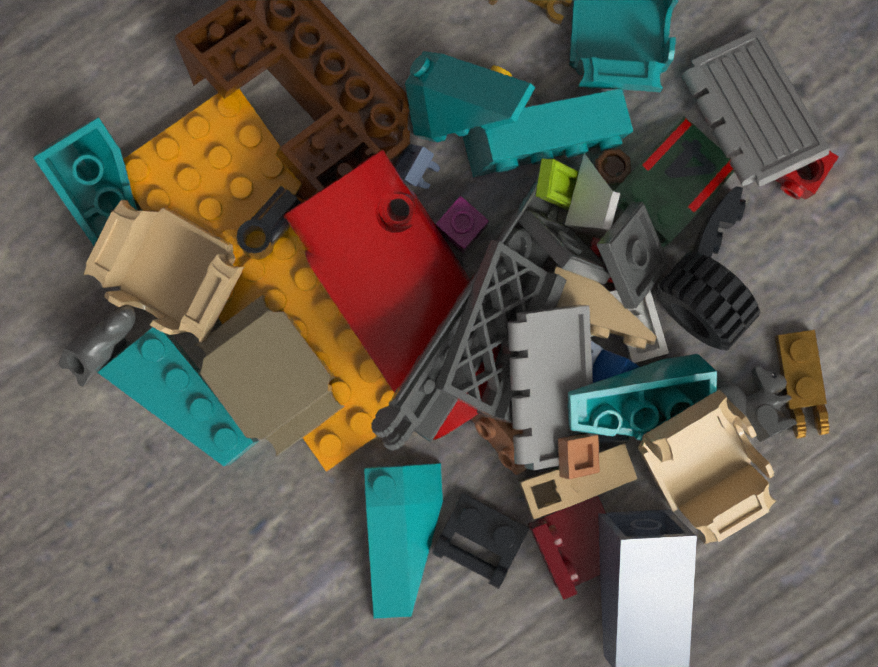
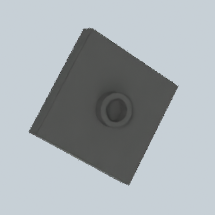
[597,201,669,309]
[518,210,611,284]

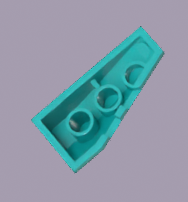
[364,463,443,619]

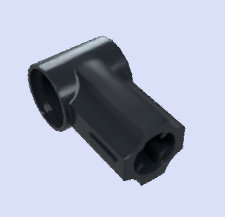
[237,186,301,260]

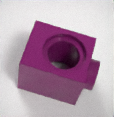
[435,196,489,254]

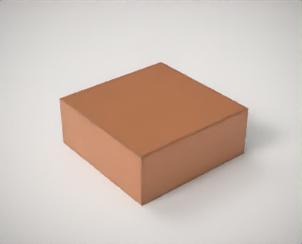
[558,433,600,479]

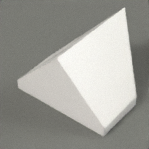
[565,153,620,239]

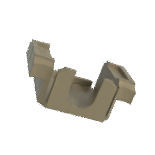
[195,295,345,456]

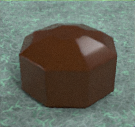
[594,148,631,186]

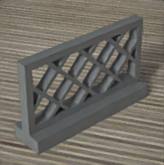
[435,240,567,424]

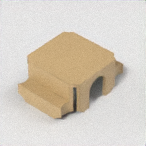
[84,200,244,342]
[638,390,776,545]

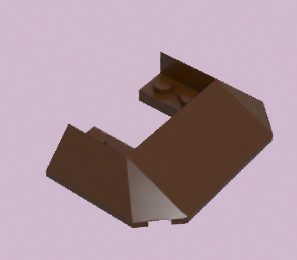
[174,0,410,200]

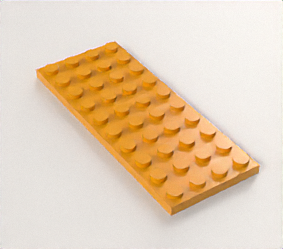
[123,89,394,472]

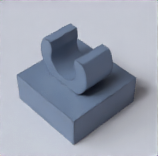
[394,144,440,189]

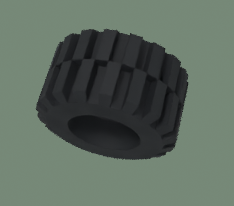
[656,252,760,351]

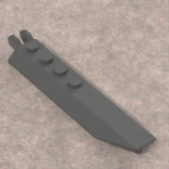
[371,176,560,451]

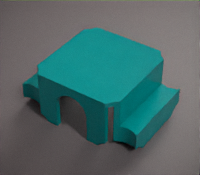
[569,0,678,92]

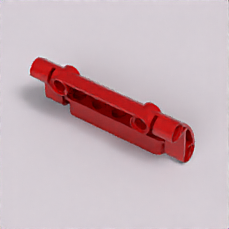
[284,150,501,440]

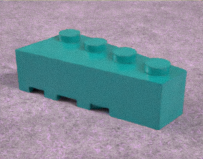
[462,88,634,178]
[97,327,259,466]

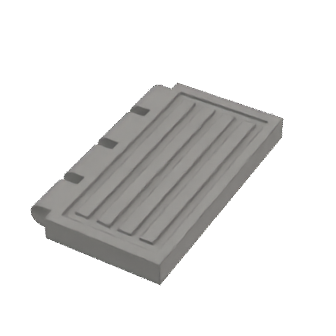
[681,29,830,187]
[508,304,593,470]

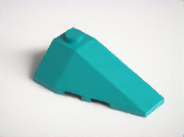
[405,51,536,143]
[33,117,137,246]
[568,354,717,441]

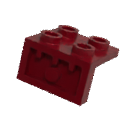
[528,495,606,600]

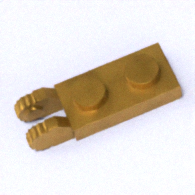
[775,330,830,439]

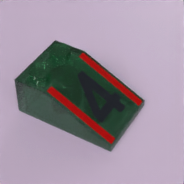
[614,116,734,248]

